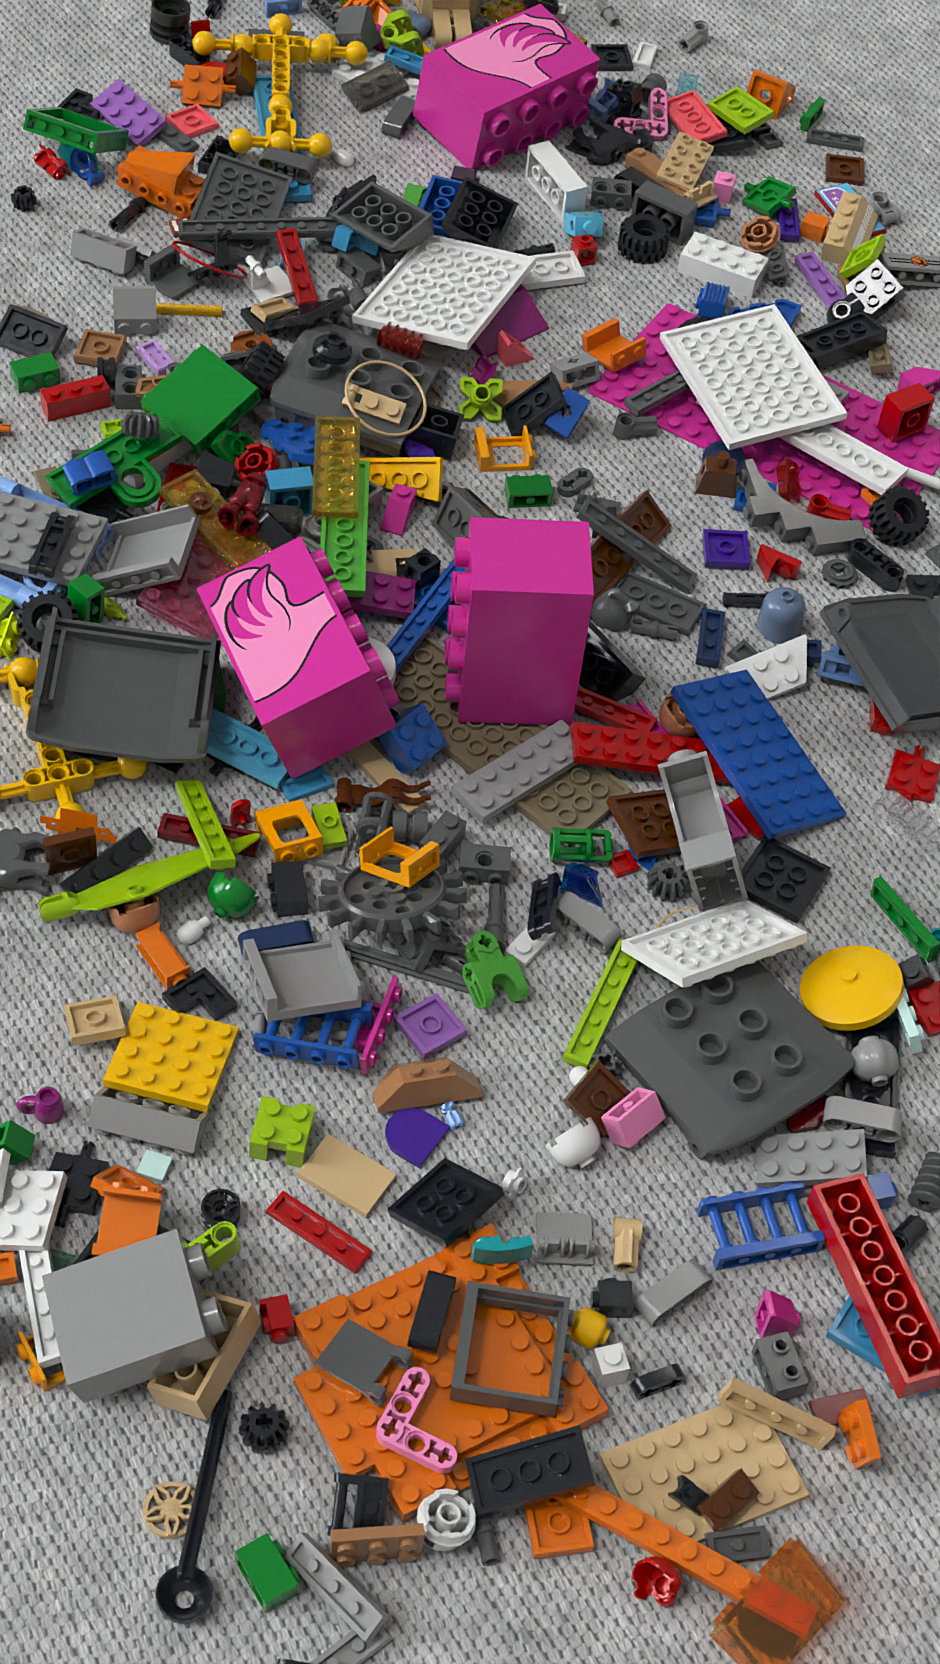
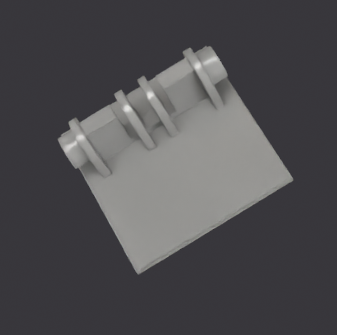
[536,1212,595,1265]

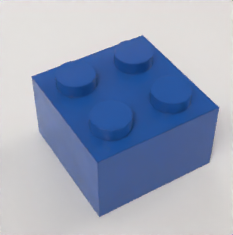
[377,703,448,773]

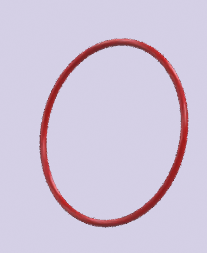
[172,241,248,279]

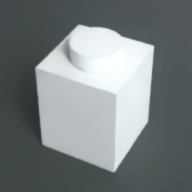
[590,1343,630,1388]

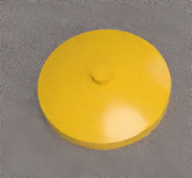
[799,945,904,1031]

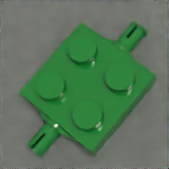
[742,176,797,217]

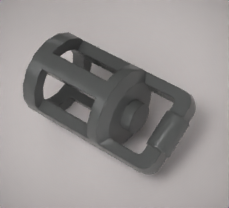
[355,792,396,854]

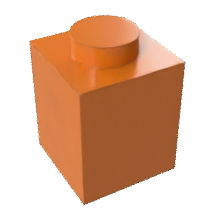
[800,211,830,243]

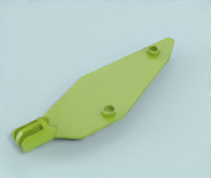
[38,833,261,923]

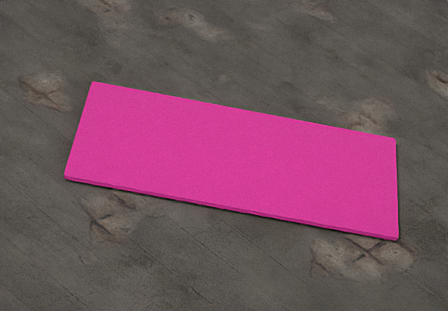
[588,304,940,531]

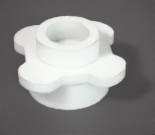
[502,1168,527,1199]

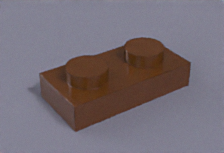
[696,1468,760,1532]

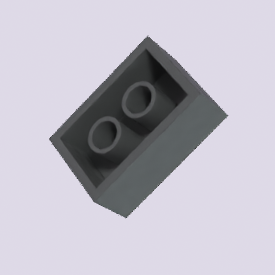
[631,180,698,246]

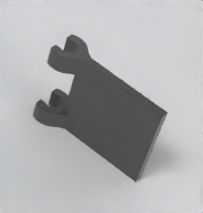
[314,1319,414,1408]

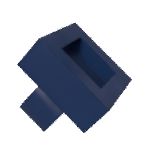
[807,639,822,667]

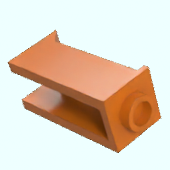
[135,921,190,990]

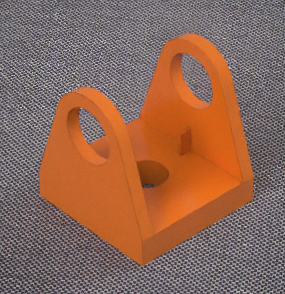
[747,69,796,120]

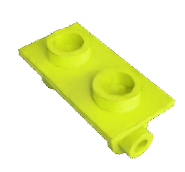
[0,612,21,661]

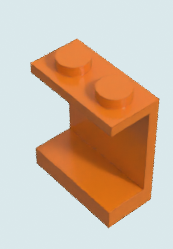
[582,318,646,373]
[91,1182,163,1257]

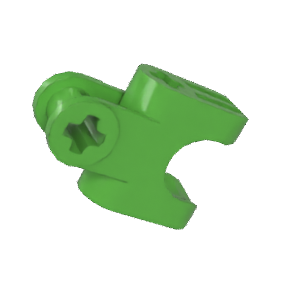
[462,930,529,1009]

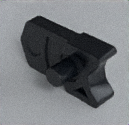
[668,1475,708,1516]

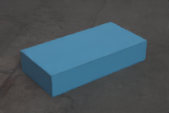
[279,766,333,802]

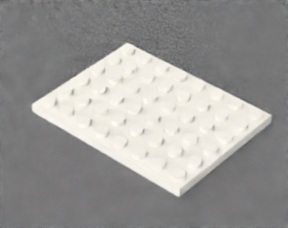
[352,235,536,350]
[660,304,847,450]

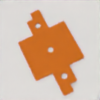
[40,808,117,843]

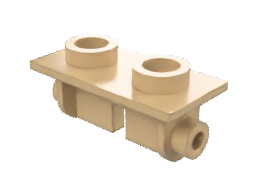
[683,181,718,208]

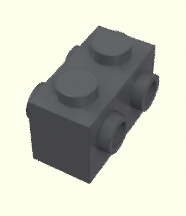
[751,1331,810,1401]

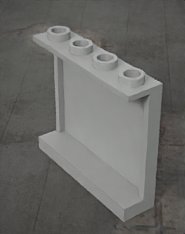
[92,504,201,596]
[243,927,365,1022]

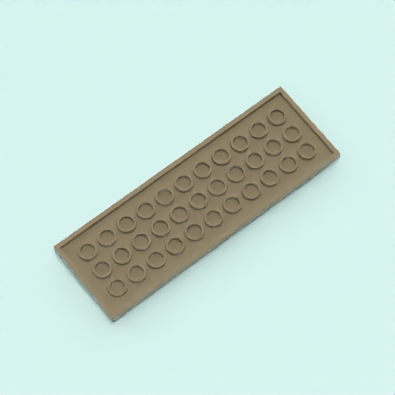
[393,634,632,848]

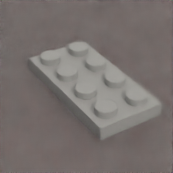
[756,1129,868,1188]

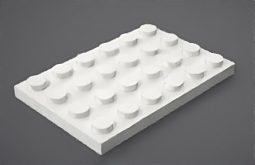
[621,899,807,988]

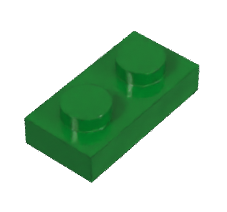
[799,97,825,132]

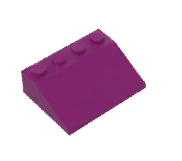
[471,284,549,357]

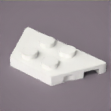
[724,634,807,700]

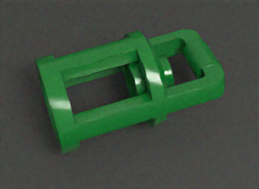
[549,827,613,863]

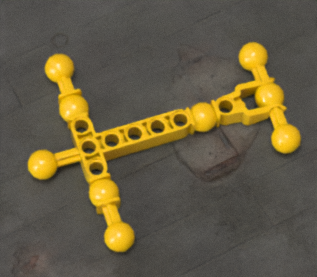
[192,13,368,158]

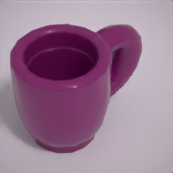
[16,1087,64,1124]

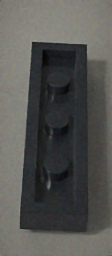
[60,827,153,894]

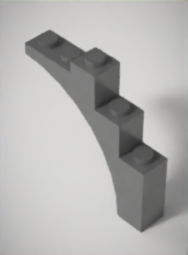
[739,459,867,556]

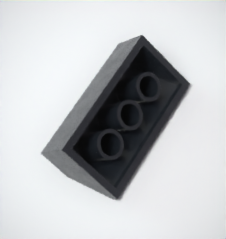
[579,621,646,702]

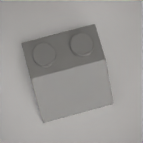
[113,286,157,335]

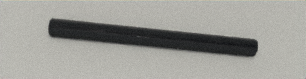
[177,1389,233,1582]

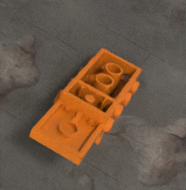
[116,145,205,218]

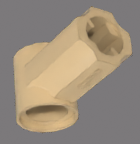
[612,1216,643,1273]

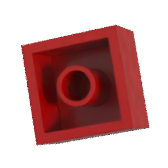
[877,382,935,443]

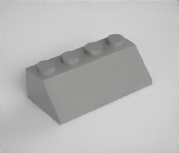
[87,1087,212,1155]

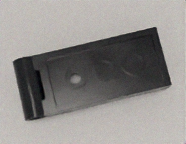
[796,310,888,370]

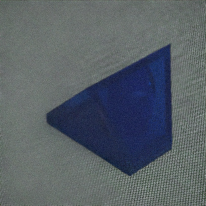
[560,862,604,909]

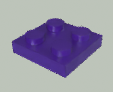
[702,529,751,569]

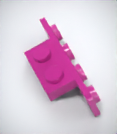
[354,976,403,1074]

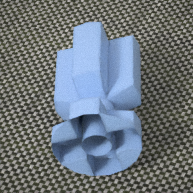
[440,1101,464,1131]

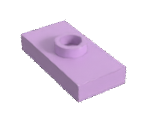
[136,339,175,376]

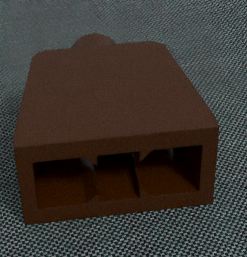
[695,451,737,499]

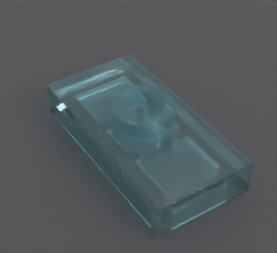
[676,73,698,96]

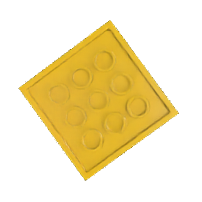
[103,1002,239,1113]

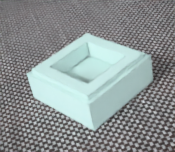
[136,1149,173,1184]

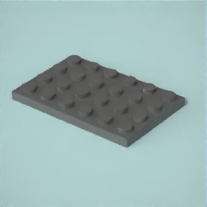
[182,152,293,264]

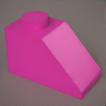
[897,367,940,394]
[380,483,417,536]
[754,1290,800,1338]

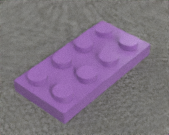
[90,79,168,147]

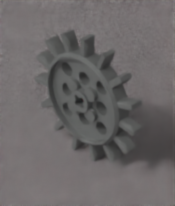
[318,854,467,945]

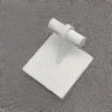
[242,255,293,303]

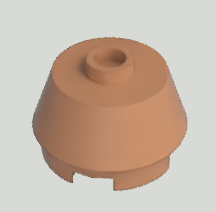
[741,216,780,256]

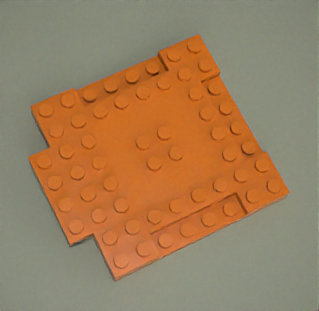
[293,1223,609,1523]

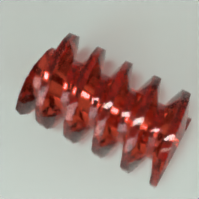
[377,321,424,361]

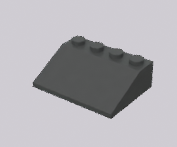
[331,181,434,252]

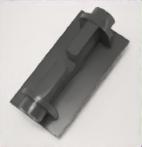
[764,248,789,287]

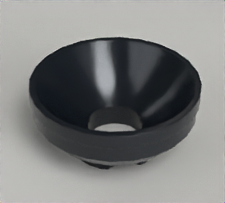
[312,332,352,365]
[155,1566,213,1624]

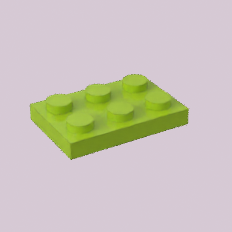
[708,86,774,134]

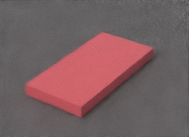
[667,90,727,143]

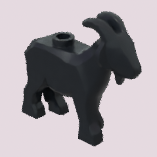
[565,115,653,165]

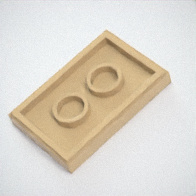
[297,1134,396,1218]

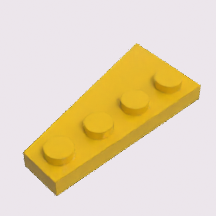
[358,457,444,503]

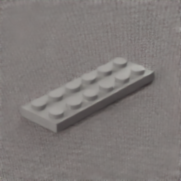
[451,720,579,823]

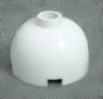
[545,1117,601,1168]

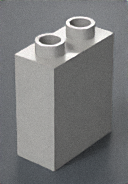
[42,1229,227,1403]

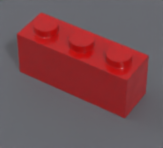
[40,375,111,422]

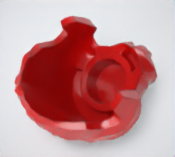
[632,1556,681,1607]

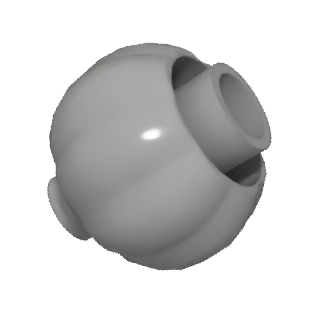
[851,1036,899,1087]

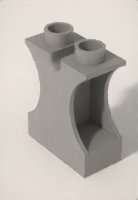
[658,749,748,911]

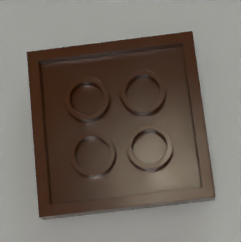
[606,789,681,858]

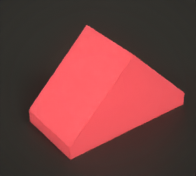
[496,330,534,367]

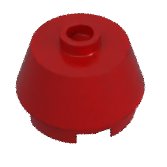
[235,443,278,481]

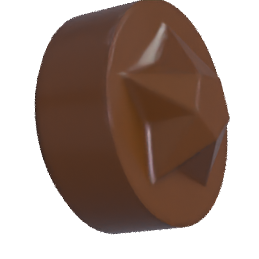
[188,492,212,515]

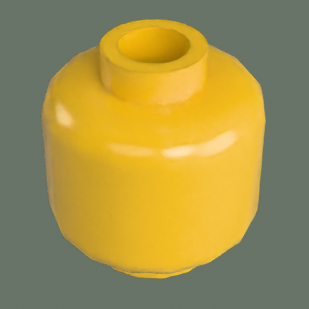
[567,1307,611,1350]

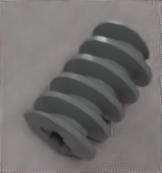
[908,1151,940,1212]

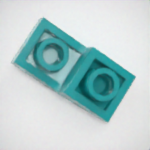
[471,1235,534,1264]

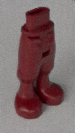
[217,472,267,536]

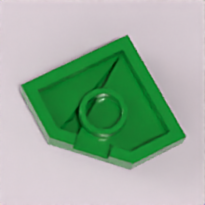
[210,430,254,479]

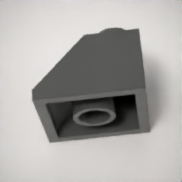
[335,5,381,50]

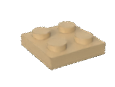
[64,995,126,1046]

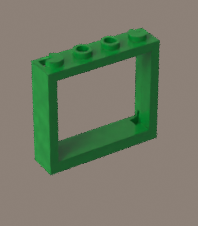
[23,107,129,154]

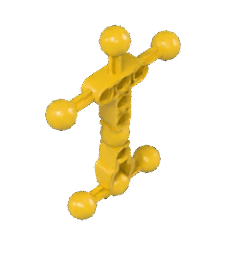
[0,657,148,830]

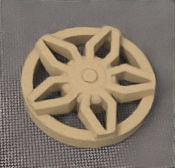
[143,1482,195,1539]

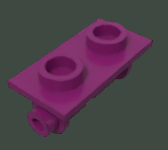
[471,356,499,385]

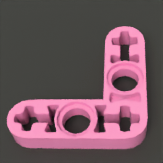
[613,88,668,140]
[376,1367,457,1474]

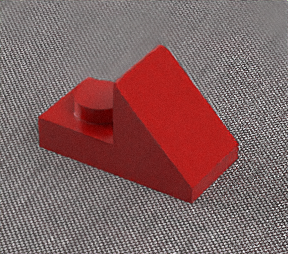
[756,544,802,583]

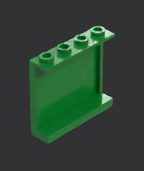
[140,344,261,457]

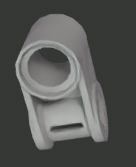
[869,191,901,227]

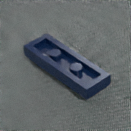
[695,608,725,668]

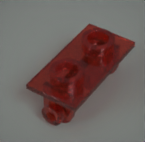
[776,456,801,503]

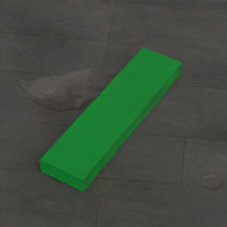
[870,876,940,963]

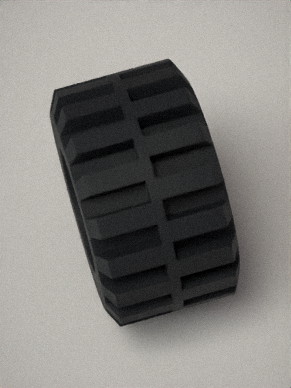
[617,213,670,265]
[238,341,285,397]
[868,486,929,547]
[17,590,80,653]

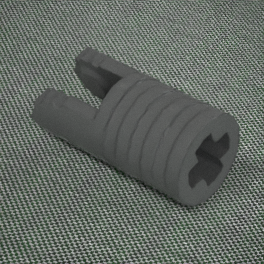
[342,279,368,311]

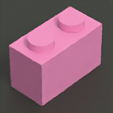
[601,1087,666,1148]

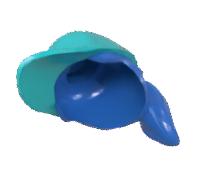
[59,143,104,187]

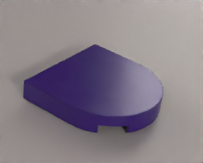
[385,1108,450,1169]

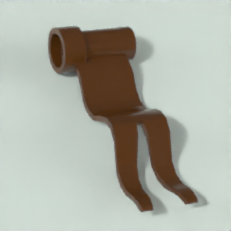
[334,777,431,813]

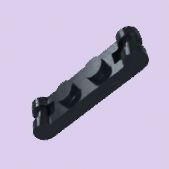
[28,512,76,579]
[527,872,562,941]

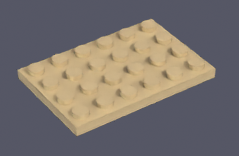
[598,1404,810,1557]

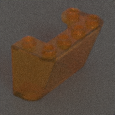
[709,1537,846,1664]

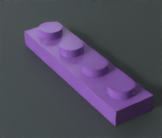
[794,252,846,308]

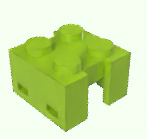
[249,1096,316,1168]

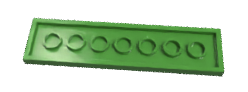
[320,459,370,597]

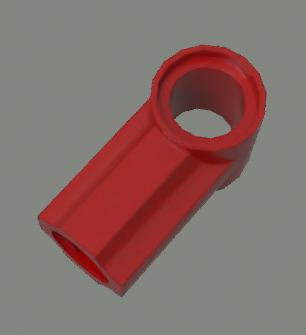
[806,494,852,521]

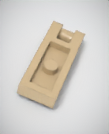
[341,383,407,425]

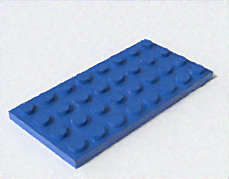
[670,669,847,840]

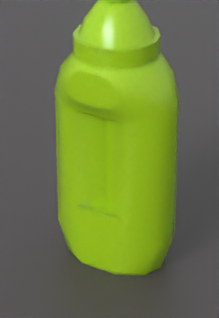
[104,595,128,621]

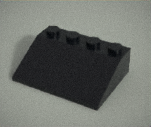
[441,176,519,249]

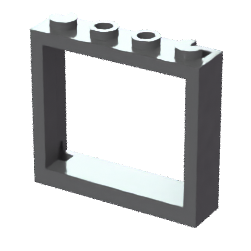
[449,1281,574,1417]

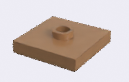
[74,329,127,366]

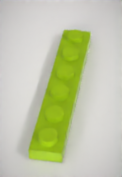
[175,779,236,870]
[562,938,638,1069]

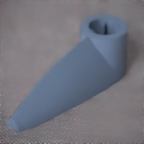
[391,8,433,39]

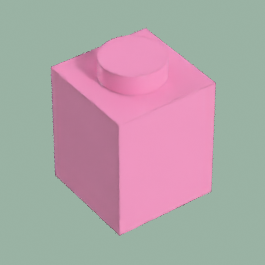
[713,171,736,204]

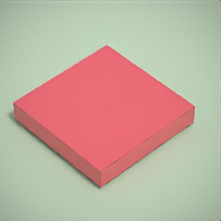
[165,104,219,138]

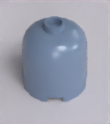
[756,587,806,644]

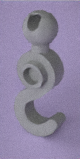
[322,282,353,329]

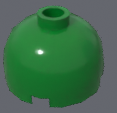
[207,871,259,920]

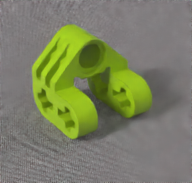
[380,9,424,57]

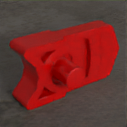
[229,799,251,827]

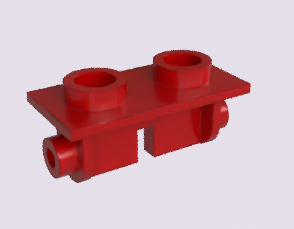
[33,144,70,180]

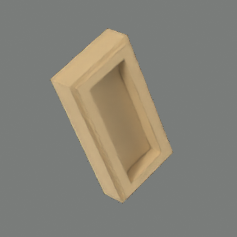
[251,297,296,323]

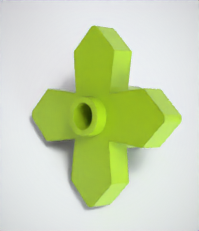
[458,377,503,422]

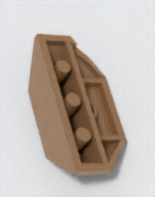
[372,1057,483,1113]

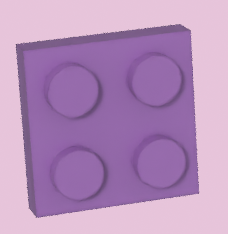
[394,993,467,1059]

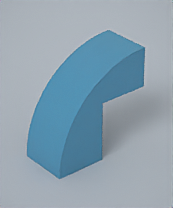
[331,225,384,256]

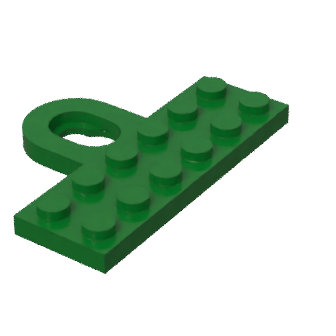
[44,408,183,509]

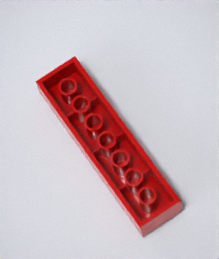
[807,1173,940,1399]

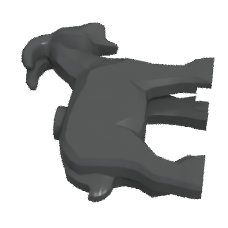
[0,827,51,896]

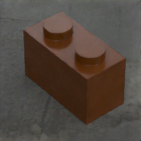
[226,47,256,96]

